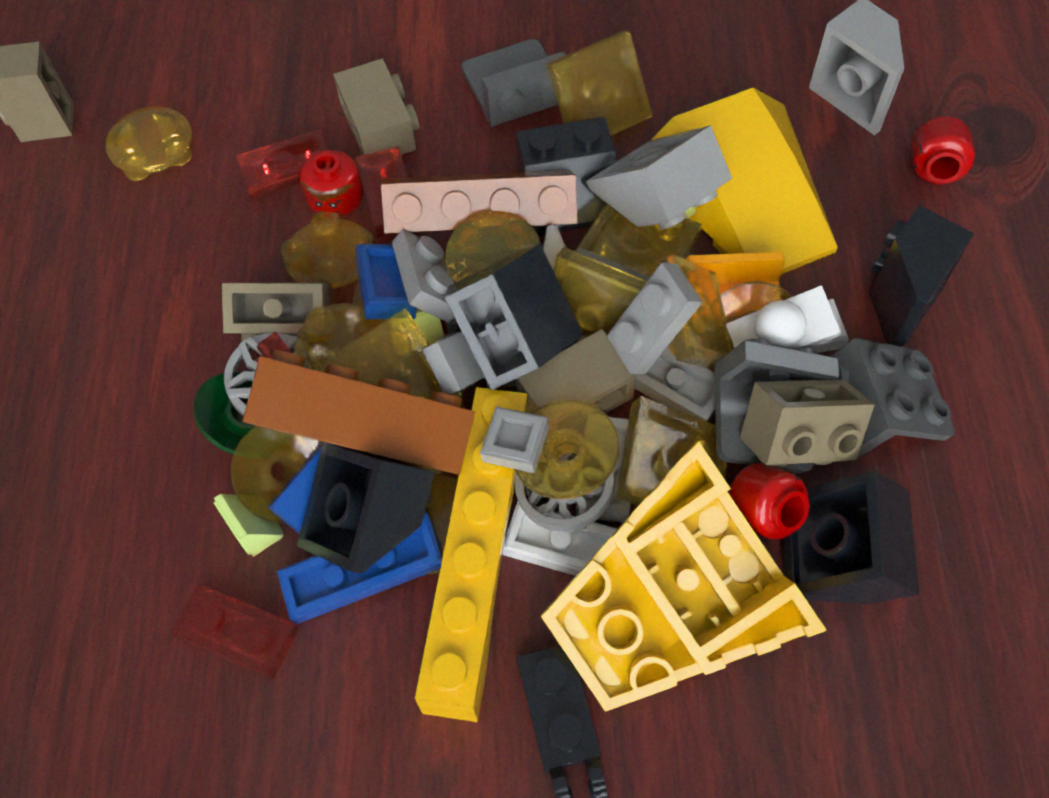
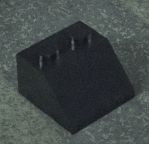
[516,116,624,237]
[870,205,974,347]
[297,442,435,574]
[783,470,919,604]

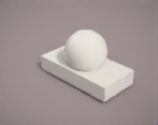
[726,285,841,349]

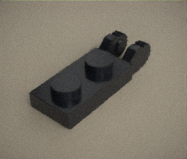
[516,646,609,798]

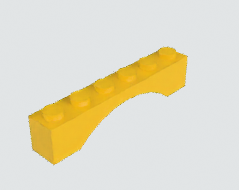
[415,387,528,722]

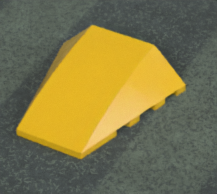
[651,88,838,274]
[541,441,827,712]

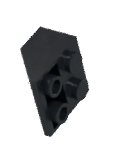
[444,242,583,390]

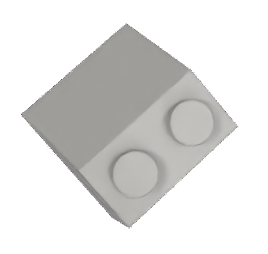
[809,0,904,136]
[586,125,732,229]

